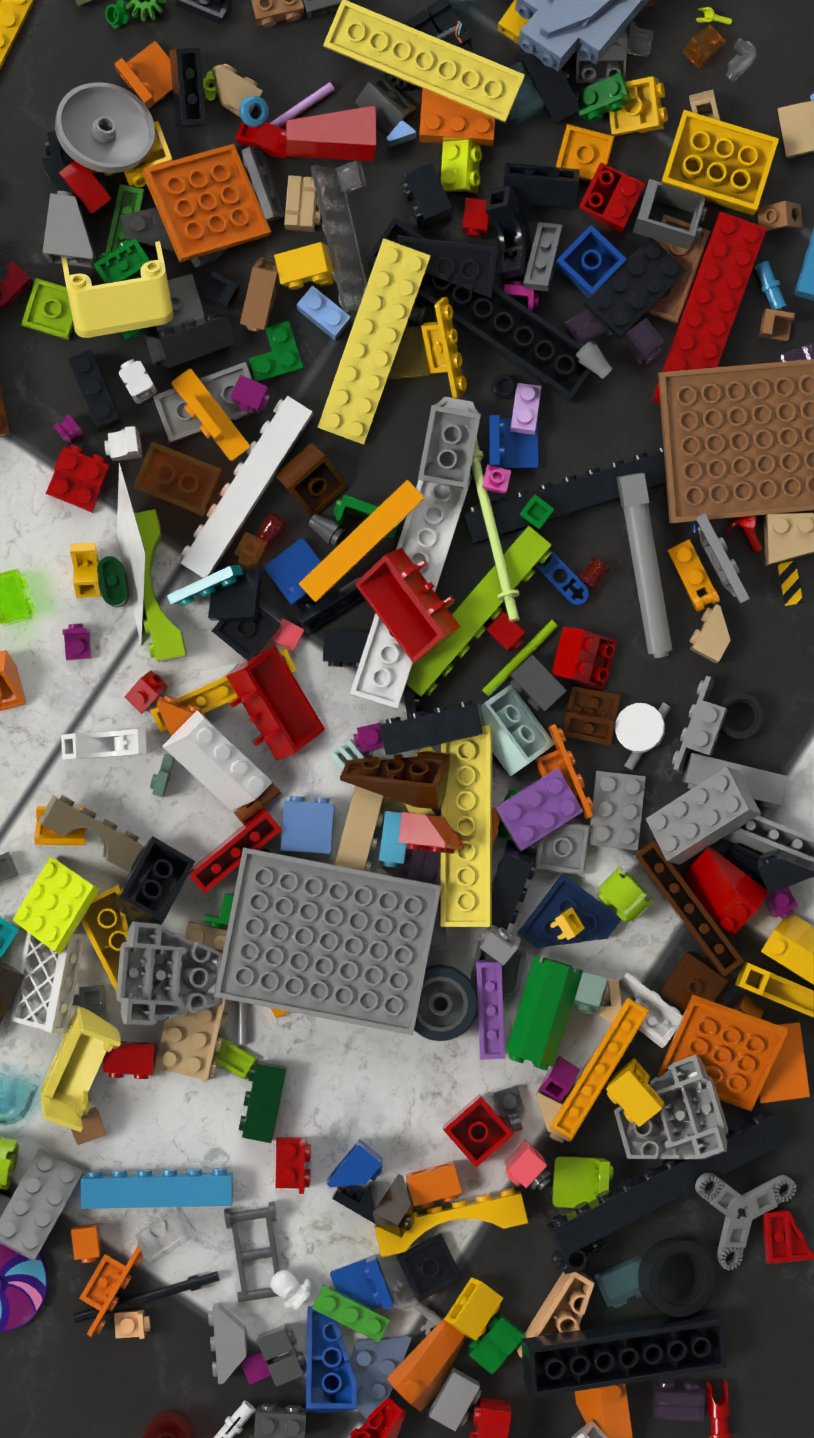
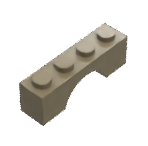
[39,795,143,872]

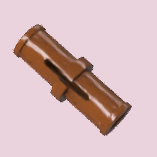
[234,782,282,825]

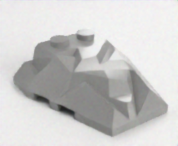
[116,922,223,1026]
[614,1054,728,1159]

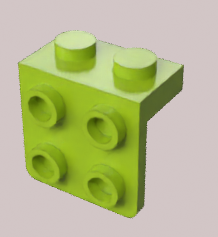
[552,1156,613,1208]

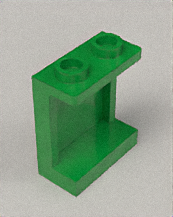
[333,495,400,543]

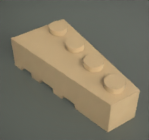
[763,513,814,566]

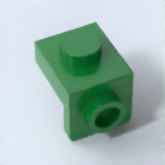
[204,893,234,929]

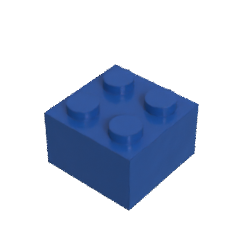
[555,225,627,298]

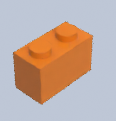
[406,1161,462,1209]

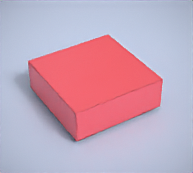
[271,618,305,652]

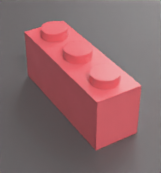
[505,1139,547,1188]

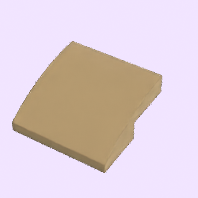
[777,101,814,158]

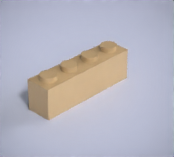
[335,786,388,872]

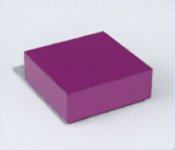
[240,1351,271,1385]

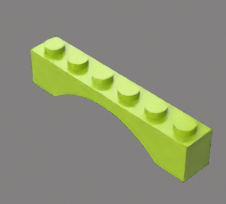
[134,509,188,663]

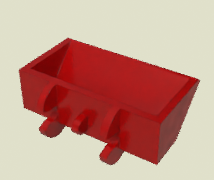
[355,548,461,664]
[226,645,325,761]

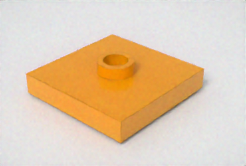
[556,124,615,183]

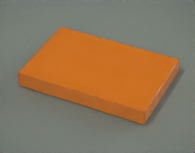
[759,1022,810,1103]

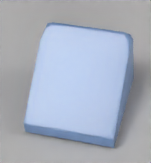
[387,120,416,147]

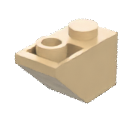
[212,64,262,118]
[689,604,731,663]

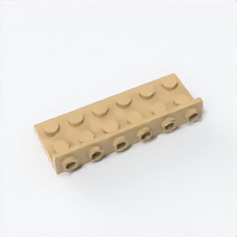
[155,922,231,1081]

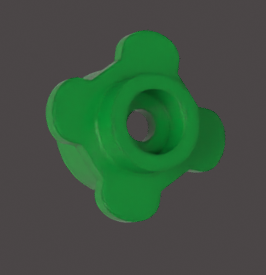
[105,0,129,29]

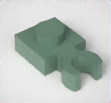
[150,754,175,797]

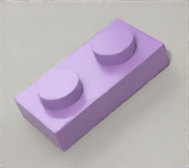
[510,383,542,435]

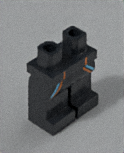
[406,0,475,54]

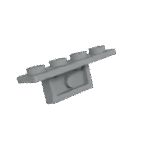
[672,676,728,773]

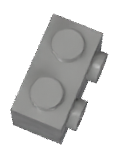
[429,1367,481,1432]

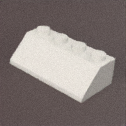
[163,710,272,811]

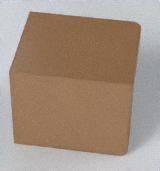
[759,308,795,342]
[71,1107,106,1145]

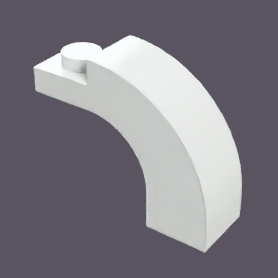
[61,728,147,760]

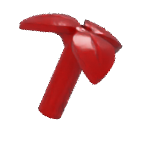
[724,515,763,553]

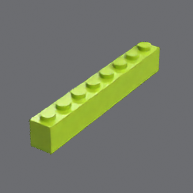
[406,526,551,697]

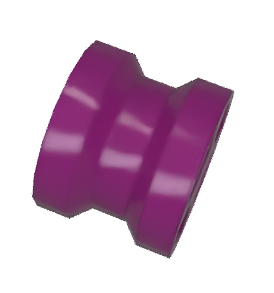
[53,414,84,445]

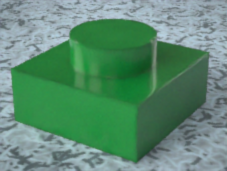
[519,494,555,530]

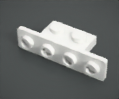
[619,973,683,1048]

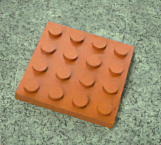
[142,144,271,262]
[657,994,788,1111]

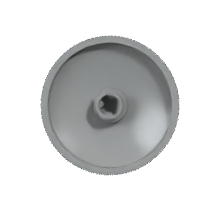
[55,82,155,173]

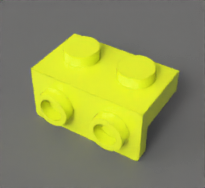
[441,140,482,194]

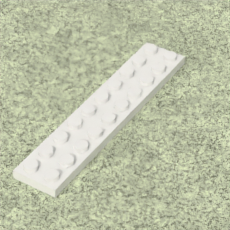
[350,475,472,710]

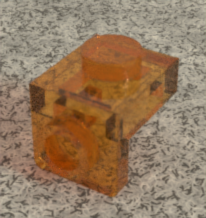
[683,24,726,68]
[234,532,267,569]

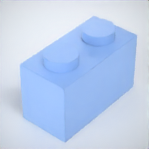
[297,286,351,341]

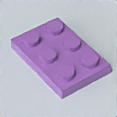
[494,768,583,851]

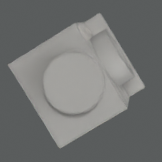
[480,925,521,966]

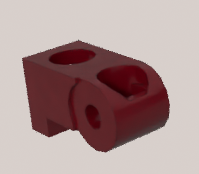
[0,260,34,309]

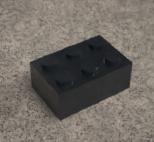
[112,836,195,925]

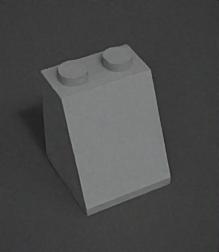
[42,191,97,269]

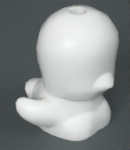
[270,1270,311,1310]

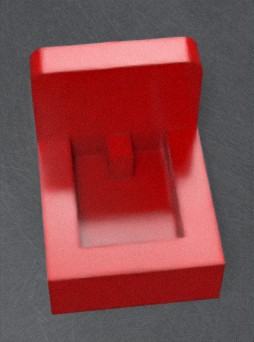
[124,670,168,714]

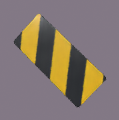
[777,561,803,606]

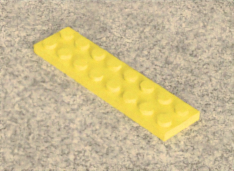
[323,0,525,123]
[317,238,431,445]
[440,725,492,927]

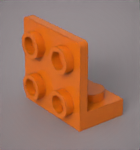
[114,41,173,109]

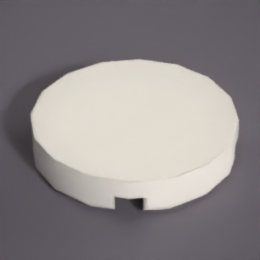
[615,703,665,753]

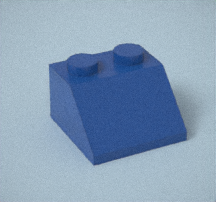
[327,1139,383,1187]

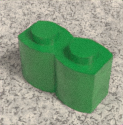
[468,1313,524,1375]

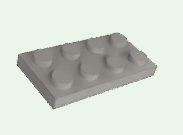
[153,362,263,444]
[0,1148,83,1261]

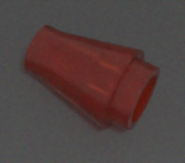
[253,512,286,550]

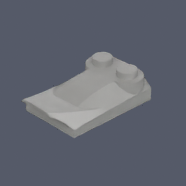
[418,397,481,489]

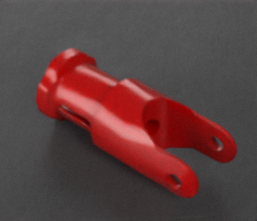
[706,1380,732,1438]

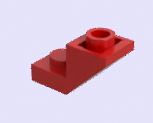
[235,121,289,159]

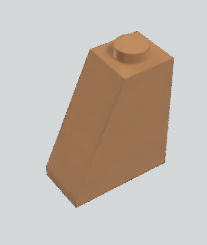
[240,256,280,331]

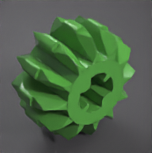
[125,0,167,22]

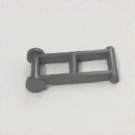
[224,1201,280,1302]

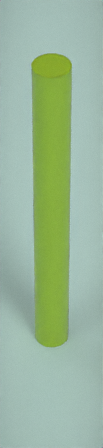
[482,620,558,697]

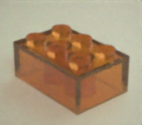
[133,441,223,518]

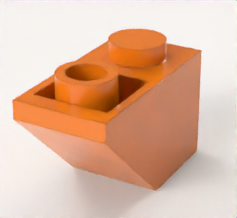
[157,695,205,736]

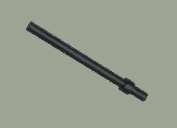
[73,1271,220,1323]

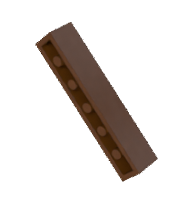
[632,840,744,977]

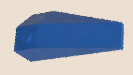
[306,1306,357,1413]

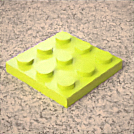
[12,856,100,954]

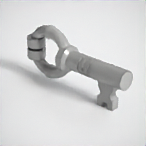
[390,1279,443,1335]

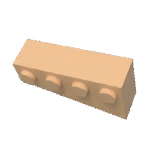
[515,1271,595,1358]

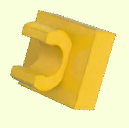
[551,907,585,940]

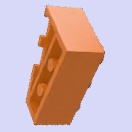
[419,88,495,147]

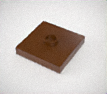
[658,952,728,1011]

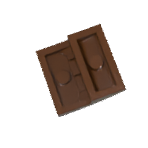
[562,684,621,745]

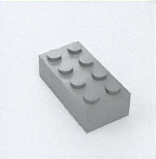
[646,767,761,865]

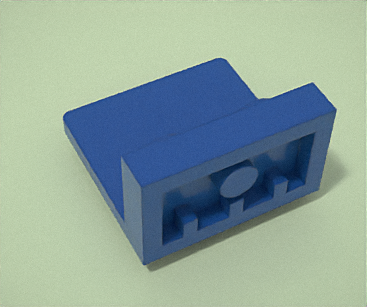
[488,415,538,469]
[264,538,321,607]
[330,1254,394,1310]

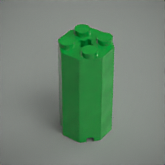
[505,955,583,1071]

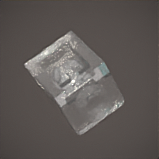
[726,38,757,82]

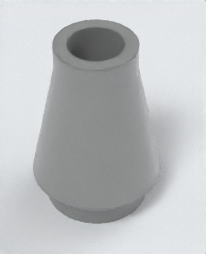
[576,341,612,379]

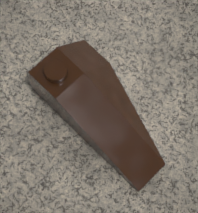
[340,752,450,810]

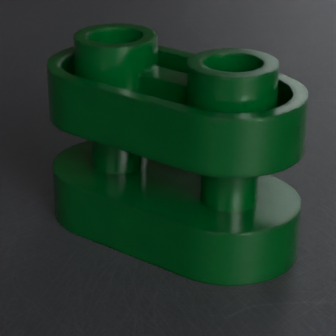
[97,556,130,608]

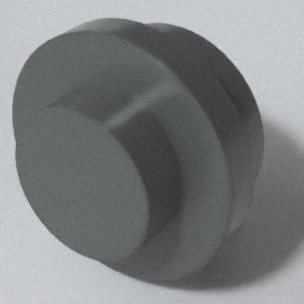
[531,1169,552,1191]

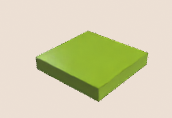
[21,278,74,340]

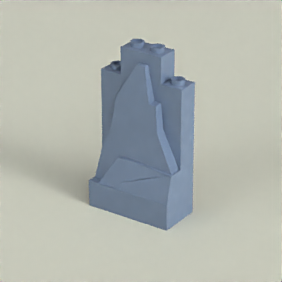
[515,0,649,71]

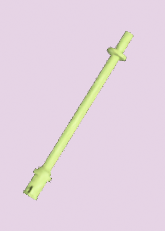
[471,438,520,622]

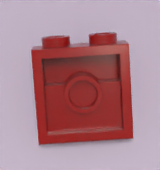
[45,445,111,513]

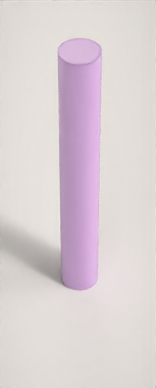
[270,82,335,128]

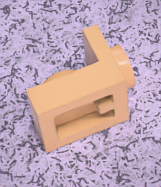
[114,1309,150,1339]

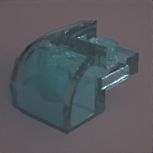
[0,1072,39,1126]

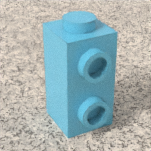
[379,811,406,868]

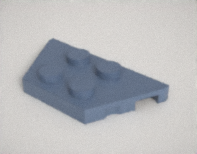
[349,1335,412,1420]

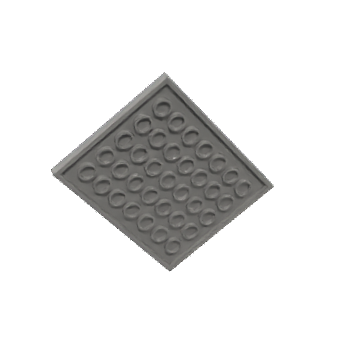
[214,848,442,1035]

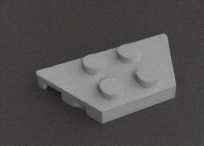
[696,513,750,603]

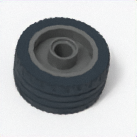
[414,965,478,1041]

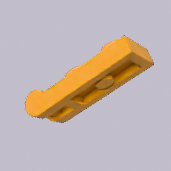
[667,539,720,612]

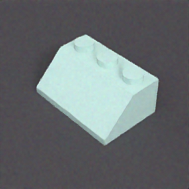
[481,684,554,776]

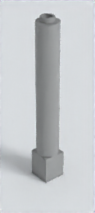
[617,473,673,658]

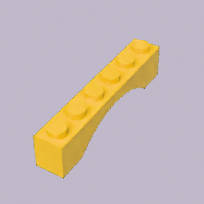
[735,961,814,1018]
[374,1188,528,1257]

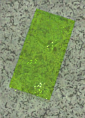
[0,569,36,626]

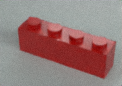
[189,809,282,894]

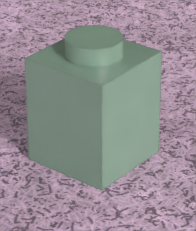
[574,972,607,1014]

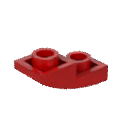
[58,160,111,214]

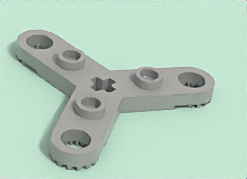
[695,1173,796,1270]

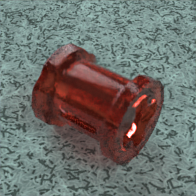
[577,557,609,590]

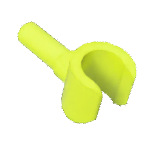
[696,7,732,25]

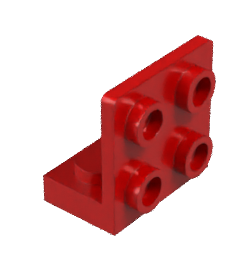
[275,1137,311,1194]

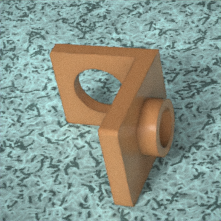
[757,201,803,231]

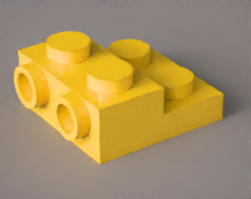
[609,76,668,136]
[124,121,173,187]

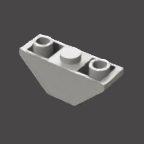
[208,1303,248,1384]

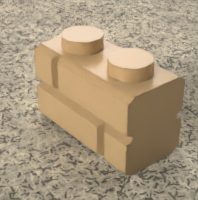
[284,175,323,232]

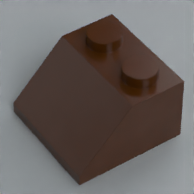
[275,443,349,518]

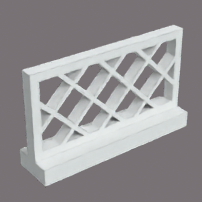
[11,932,86,1033]

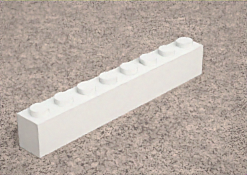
[180,396,313,578]

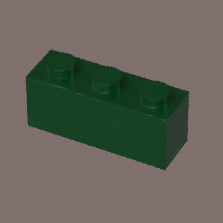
[239,1061,287,1143]

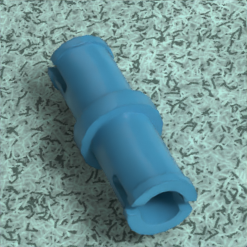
[754,261,787,311]

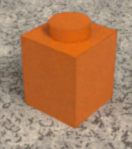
[71,1223,102,1263]

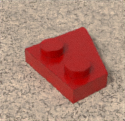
[762,1210,814,1264]

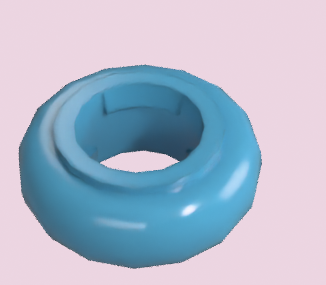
[239,96,269,127]

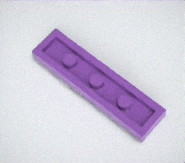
[476,960,505,1060]

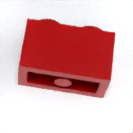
[102,1041,156,1079]

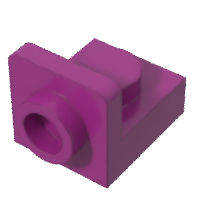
[62,624,92,661]

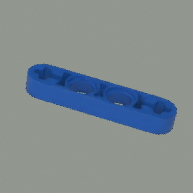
[515,529,589,605]

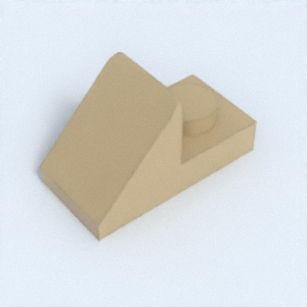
[598,979,622,1024]

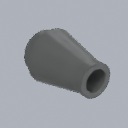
[308,514,346,547]

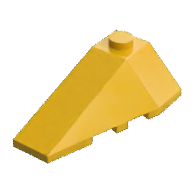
[761,914,814,985]

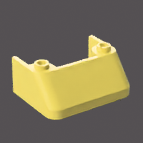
[61,241,174,338]
[40,1006,121,1132]

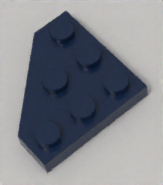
[517,873,622,948]

